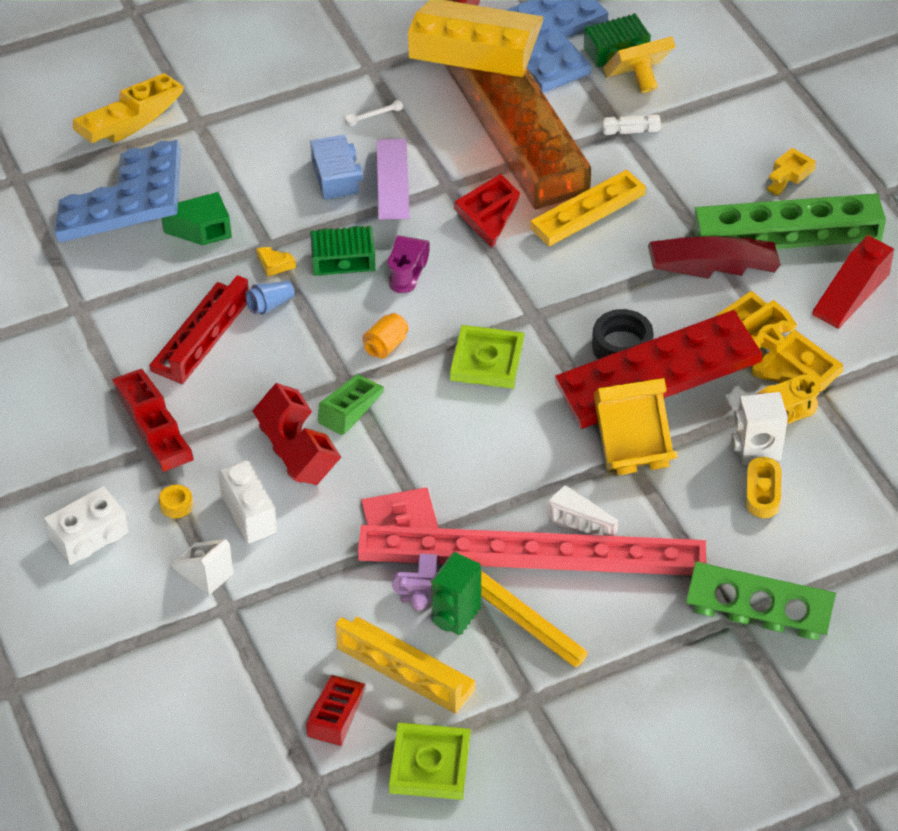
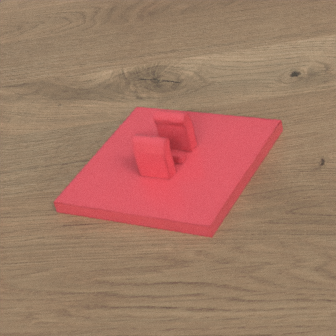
[361,487,438,528]

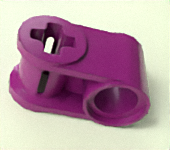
[387,235,430,293]

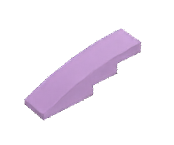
[377,139,410,220]

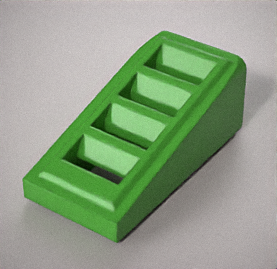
[318,374,384,435]

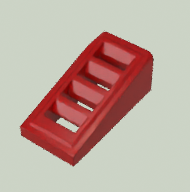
[306,675,366,746]

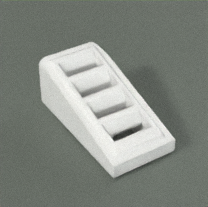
[548,485,618,536]

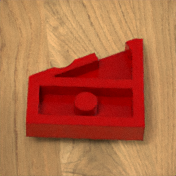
[453,174,521,247]

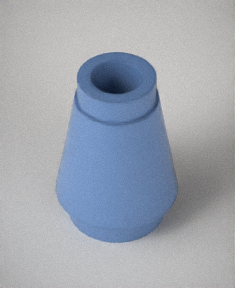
[245,280,295,315]

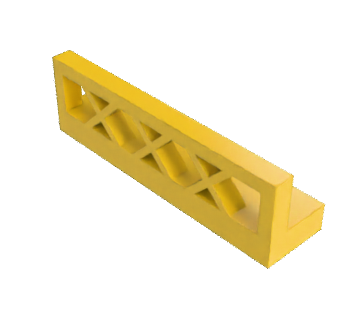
[335,616,475,714]

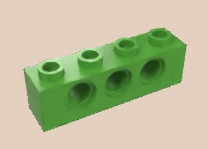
[686,561,836,641]

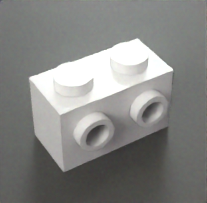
[44,486,129,565]

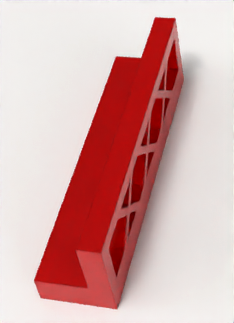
[149,275,249,385]

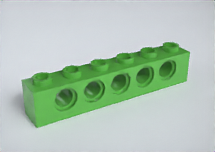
[693,193,886,249]

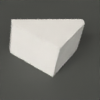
[171,539,234,595]

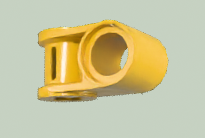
[756,374,820,425]

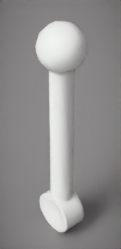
[345,100,403,126]

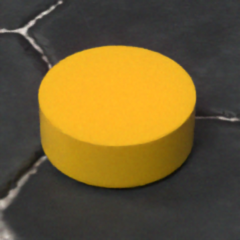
[158,484,193,518]

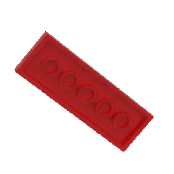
[555,310,763,429]

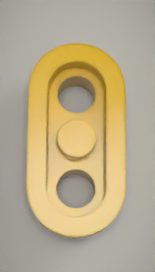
[746,457,782,518]

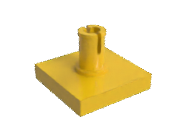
[603,36,676,94]

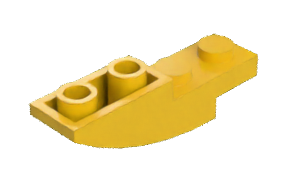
[73,73,184,143]

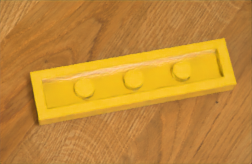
[530,169,646,247]

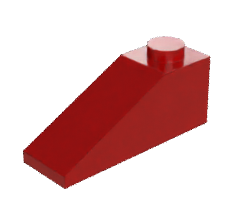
[812,235,895,329]

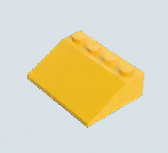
[408,0,543,77]

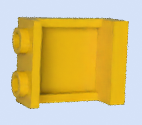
[593,378,678,476]

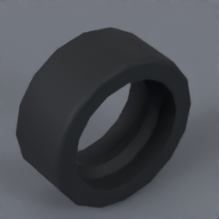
[592,309,654,359]

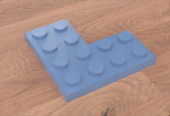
[507,0,609,93]
[55,140,181,243]

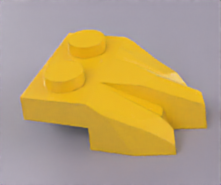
[714,290,797,353]

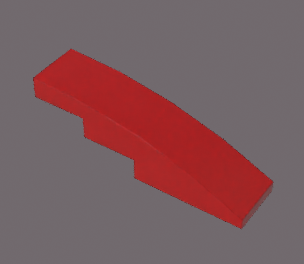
[112,368,194,472]

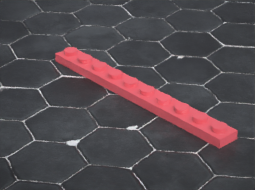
[358,525,706,576]

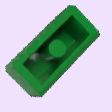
[583,13,651,68]
[310,225,376,276]
[430,552,481,635]

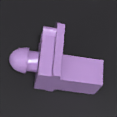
[392,554,437,611]

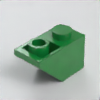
[161,192,232,246]

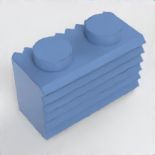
[310,134,363,200]

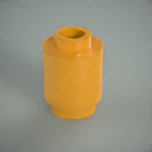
[362,313,409,359]

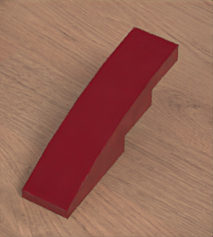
[648,236,781,279]

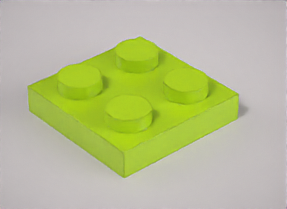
[450,325,525,389]
[389,723,471,800]

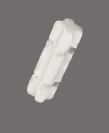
[602,115,661,135]

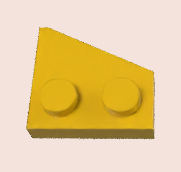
[752,329,843,392]

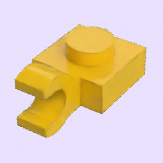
[767,148,816,196]

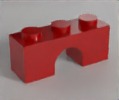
[252,383,341,485]

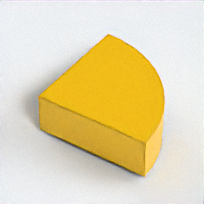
[256,247,296,277]

